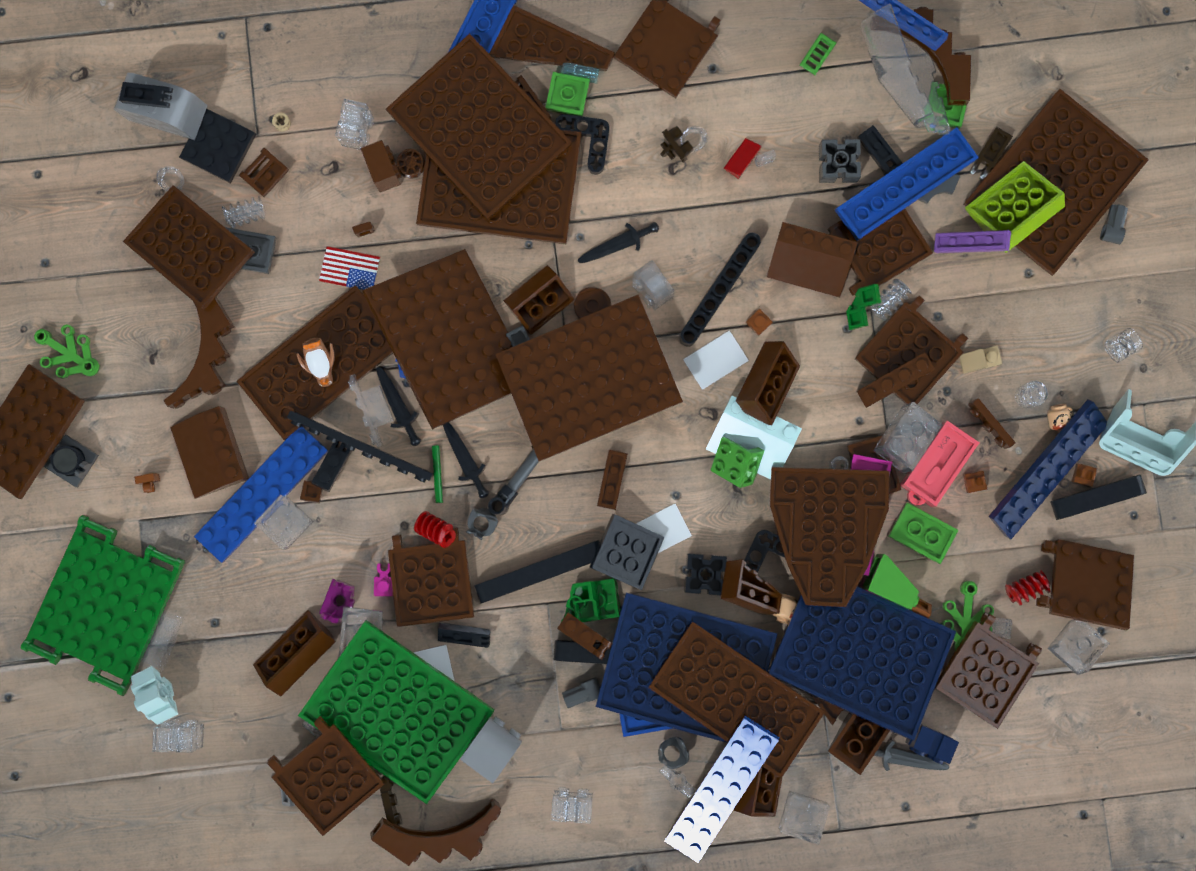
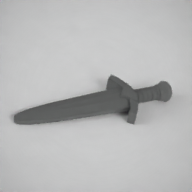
[874,739,949,771]

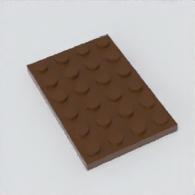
[123,185,255,310]
[0,364,85,499]

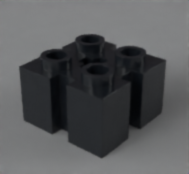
[684,553,727,595]

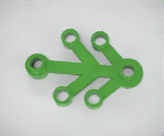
[34,324,99,379]
[941,581,994,651]

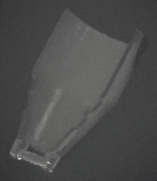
[860,4,950,136]

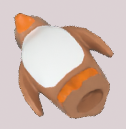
[297,338,335,387]

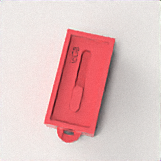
[900,421,980,507]

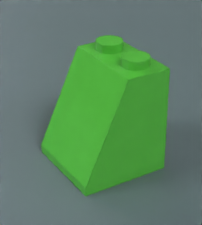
[862,554,920,610]

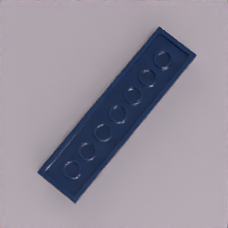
[988,399,1107,540]

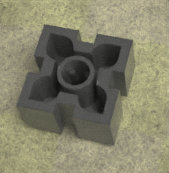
[819,139,861,183]

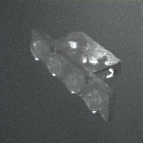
[348,374,394,448]

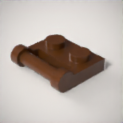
[239,148,289,197]

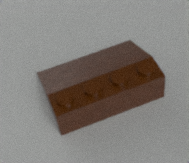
[767,222,858,298]
[170,406,249,499]

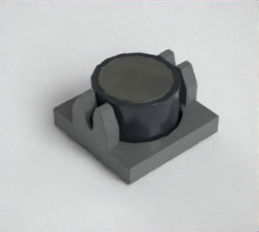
[44,435,99,488]

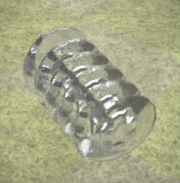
[222,196,266,228]
[870,279,912,321]

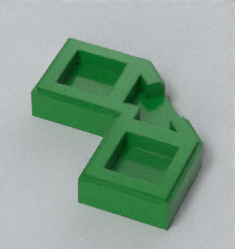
[846,284,881,330]

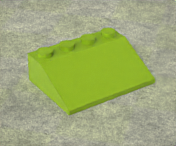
[965,161,1065,253]

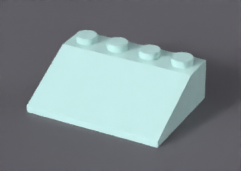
[706,396,802,480]

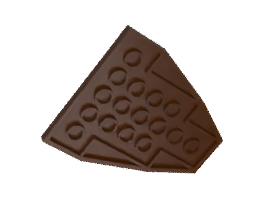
[770,467,890,607]

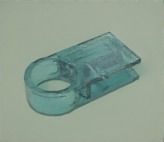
[561,63,599,84]

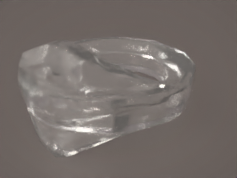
[680,126,708,152]
[156,166,184,191]

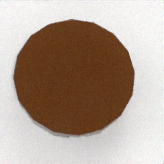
[574,287,611,319]

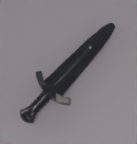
[578,222,659,263]
[377,367,421,446]
[443,422,489,498]

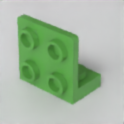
[711,437,765,488]

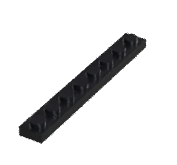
[287,411,433,483]

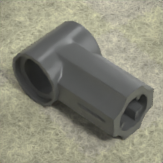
[1100,204,1128,245]
[562,677,600,708]

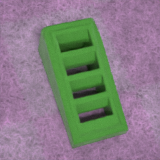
[800,33,836,75]

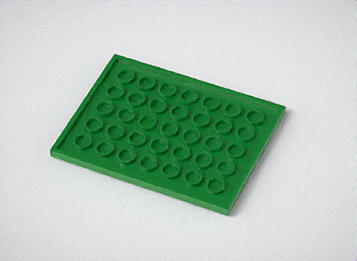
[298,620,495,804]

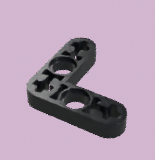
[555,114,609,175]
[744,530,786,573]

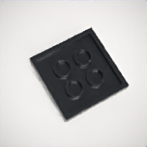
[179,108,256,184]
[590,514,664,590]

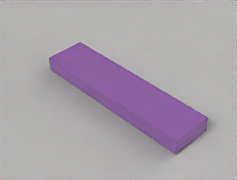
[934,230,1011,253]

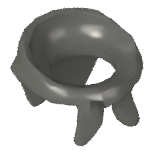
[466,508,498,540]
[658,737,690,769]

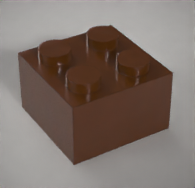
[361,140,402,193]

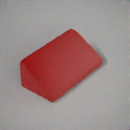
[724,138,762,179]

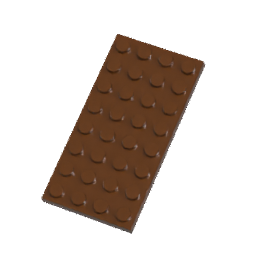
[237,285,393,440]
[648,621,825,779]

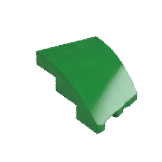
[561,578,621,622]

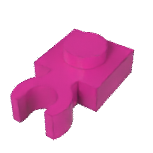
[374,563,393,596]

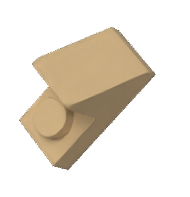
[959,346,1002,374]

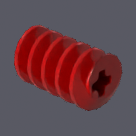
[414,511,456,548]
[1005,570,1051,606]

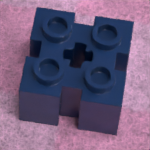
[905,724,959,765]

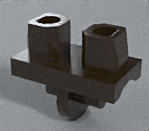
[660,126,694,163]

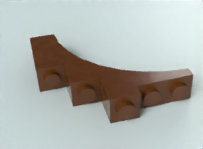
[873,7,971,106]
[164,296,235,409]
[370,799,501,866]

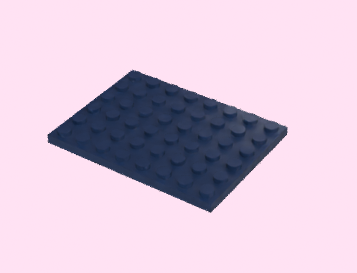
[768,586,956,741]
[596,592,777,743]

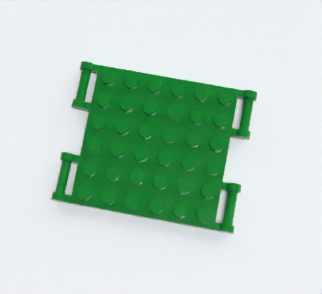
[21,515,185,696]

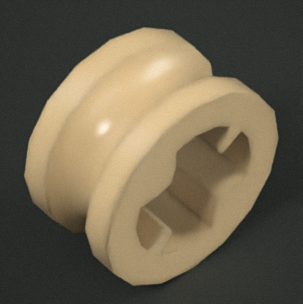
[272,112,291,132]

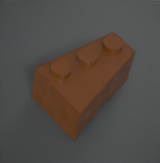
[721,559,782,615]

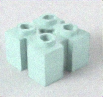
[131,666,178,725]

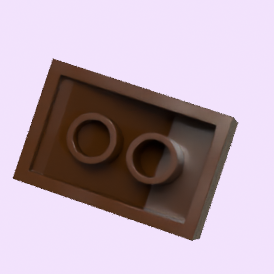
[828,712,890,775]

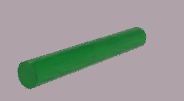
[432,445,443,503]

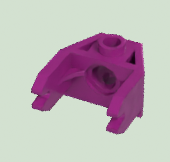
[319,579,355,624]

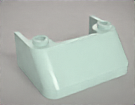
[1099,389,1196,476]

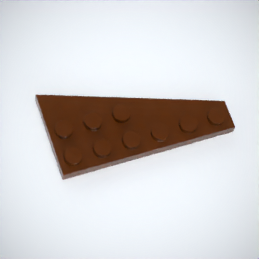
[489,5,615,71]

